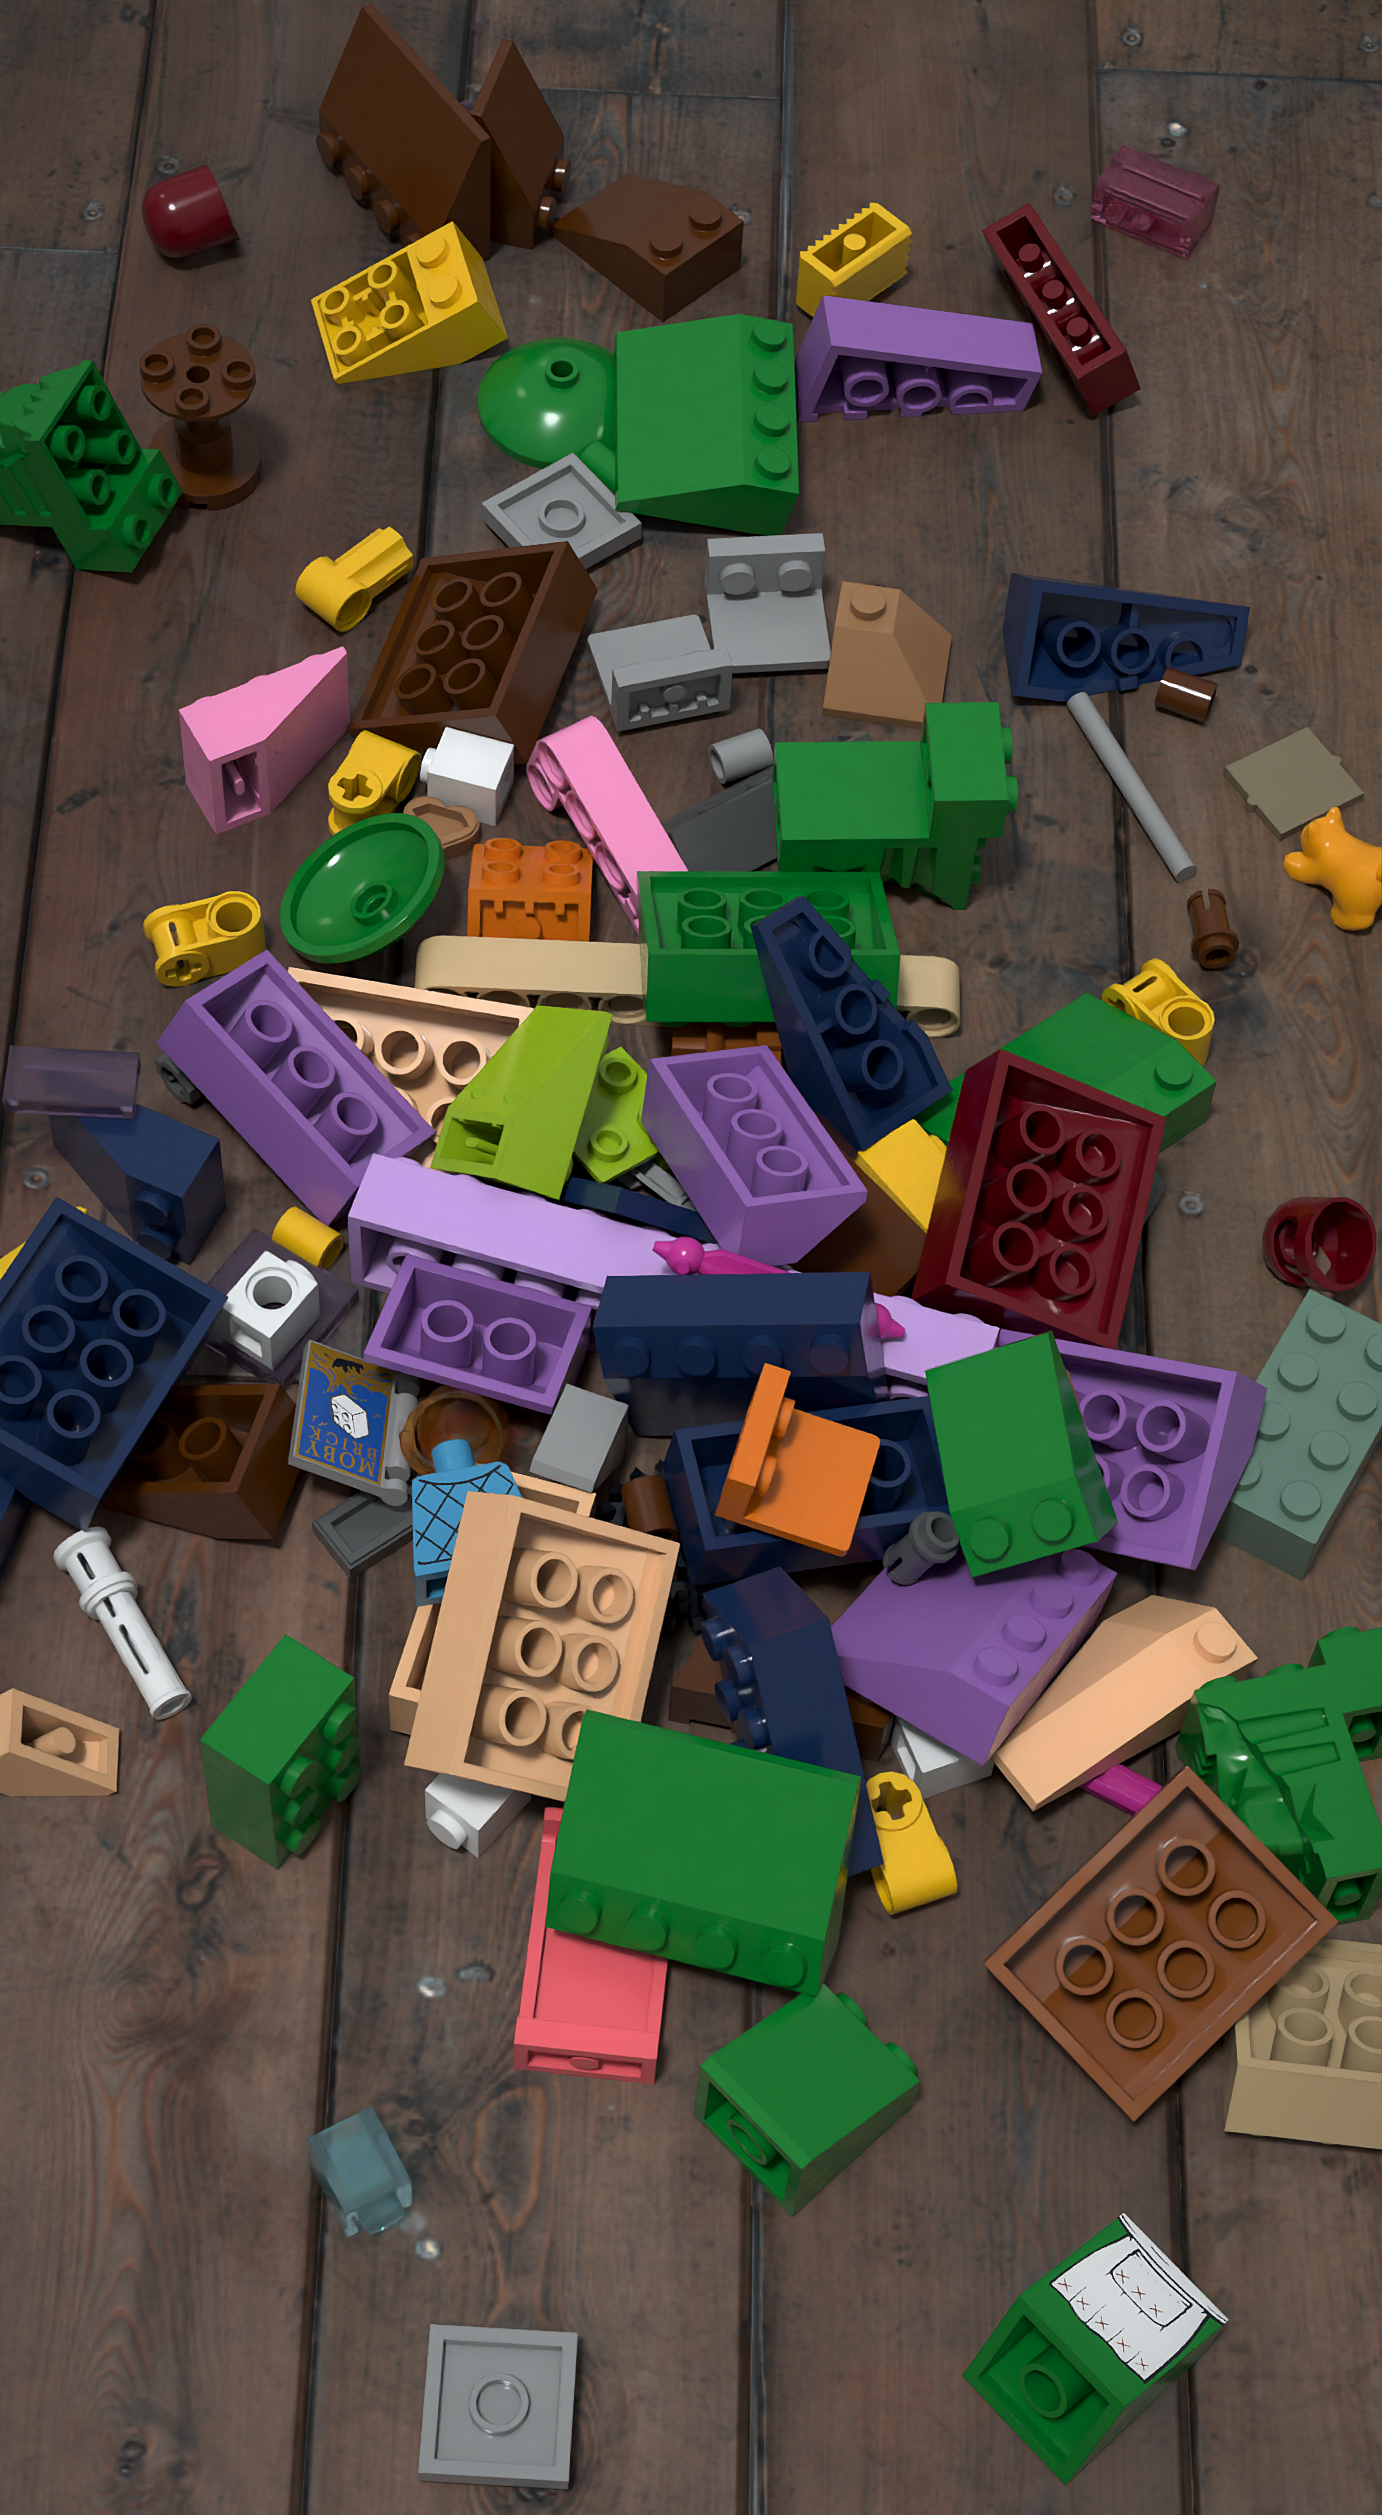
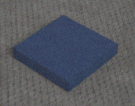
[559,1176,719,1245]

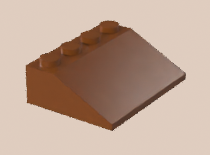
[983,1766,1339,2122]

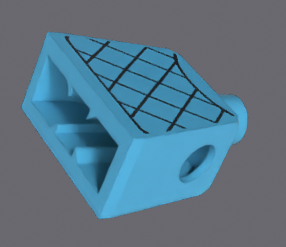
[412,1439,522,1607]

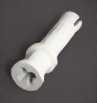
[53,1526,192,1720]

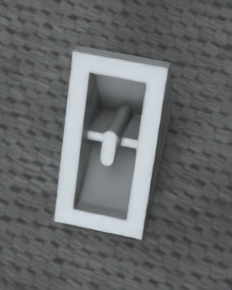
[529,1384,629,1493]

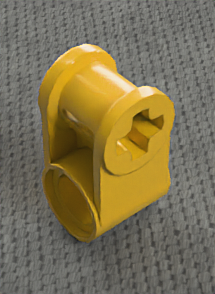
[328,730,421,836]
[143,891,266,987]
[1102,958,1215,1067]
[866,1771,958,1915]

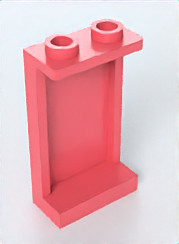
[513,1805,668,2085]

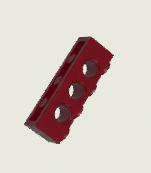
[982,203,1141,417]

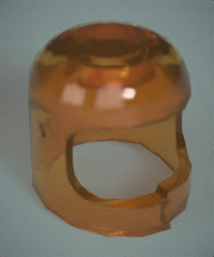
[399,1385,510,1475]

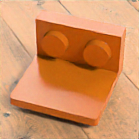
[467,838,593,942]
[715,1363,880,1557]

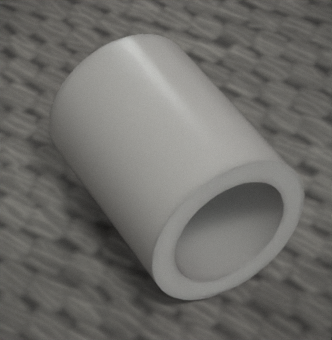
[708,728,774,784]

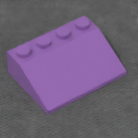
[996,1329,1268,1571]
[831,1541,1118,1766]

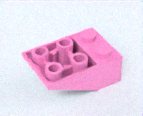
[179,646,350,835]

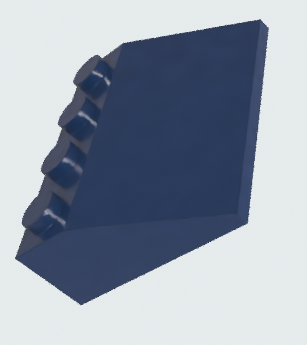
[0,1197,228,1532]
[593,1272,890,1436]

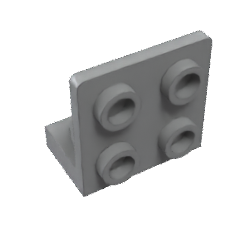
[704,533,831,673]
[587,615,733,732]

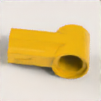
[295,527,413,632]

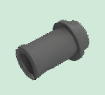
[883,1511,959,1585]

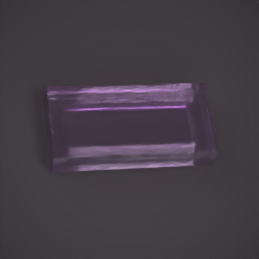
[2,1045,141,1119]

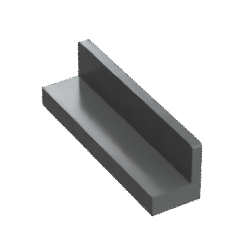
[661,730,872,871]

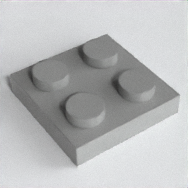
[481,453,642,569]
[418,2324,578,2489]

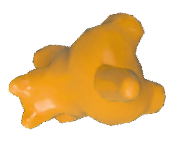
[1283,807,1382,931]

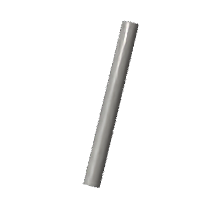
[1067,692,1197,882]

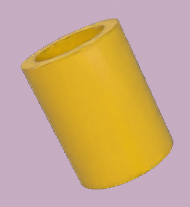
[271,1206,344,1273]

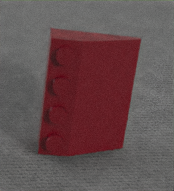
[911,1049,1166,1350]

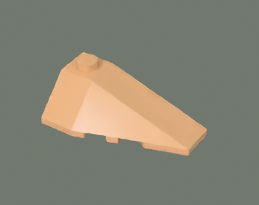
[991,1595,1258,1811]

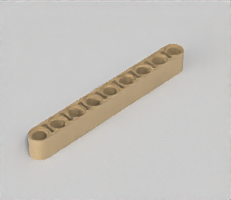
[414,935,960,1038]

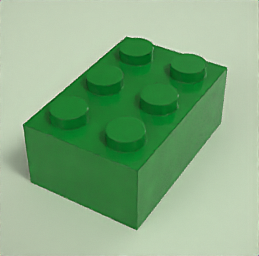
[199,1634,362,1870]

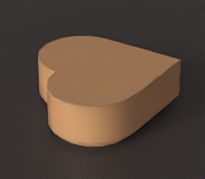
[403,796,479,860]

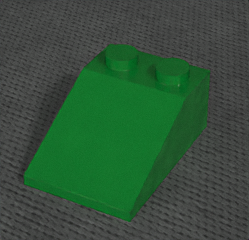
[925,1330,1118,1577]

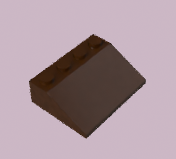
[316,3,491,262]
[347,541,598,765]

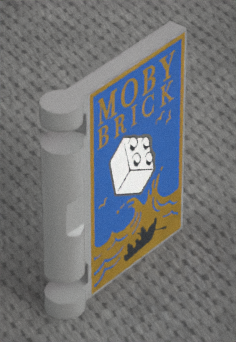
[288,1339,421,1506]

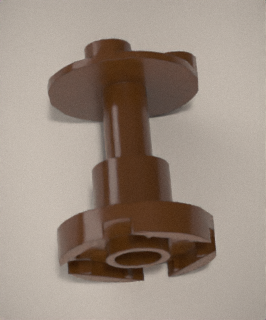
[139,323,262,511]

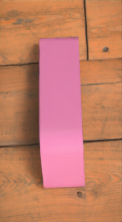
[526,716,688,935]

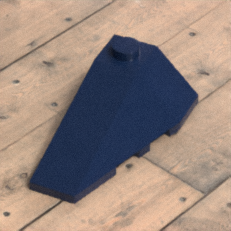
[1002,573,1250,702]
[750,896,953,1151]

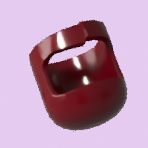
[142,165,240,259]
[1262,1197,1376,1292]

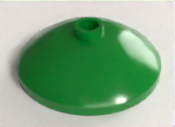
[477,337,615,469]
[280,813,445,964]

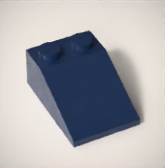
[42,1067,226,1265]

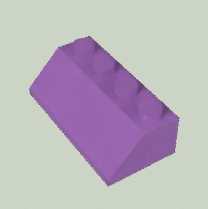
[157,950,436,1226]
[641,1045,868,1266]

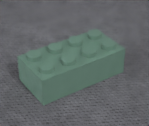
[1213,1289,1382,1581]

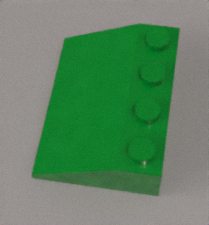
[614,314,799,536]
[637,871,900,1027]
[902,993,1217,1153]
[545,1709,861,1997]

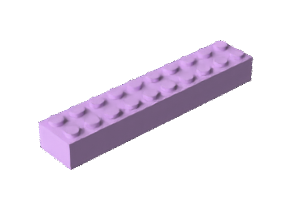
[348,1153,999,1401]

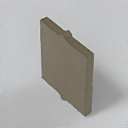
[1223,727,1364,841]

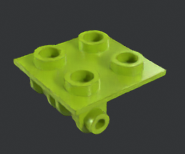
[572,1046,670,1184]

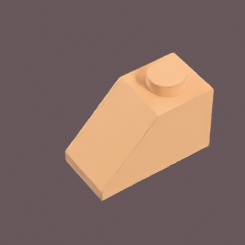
[0,1688,119,1797]

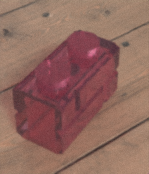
[1090,145,1220,259]

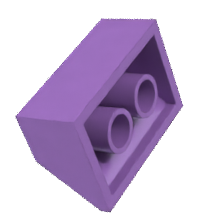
[363,1254,592,1415]

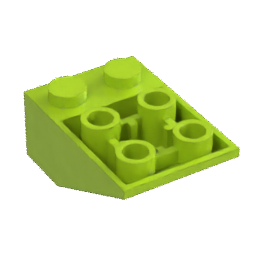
[430,1005,613,1200]

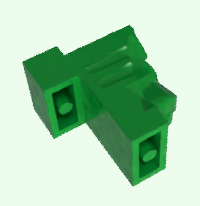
[0,360,183,572]
[772,702,1018,910]
[1175,1627,1382,1926]

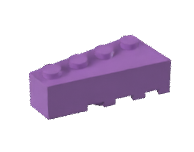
[794,295,1042,423]

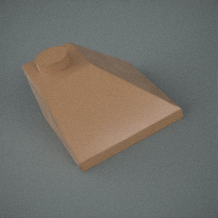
[822,581,952,730]

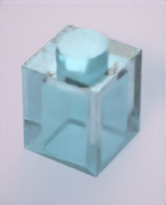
[306,2106,412,2237]

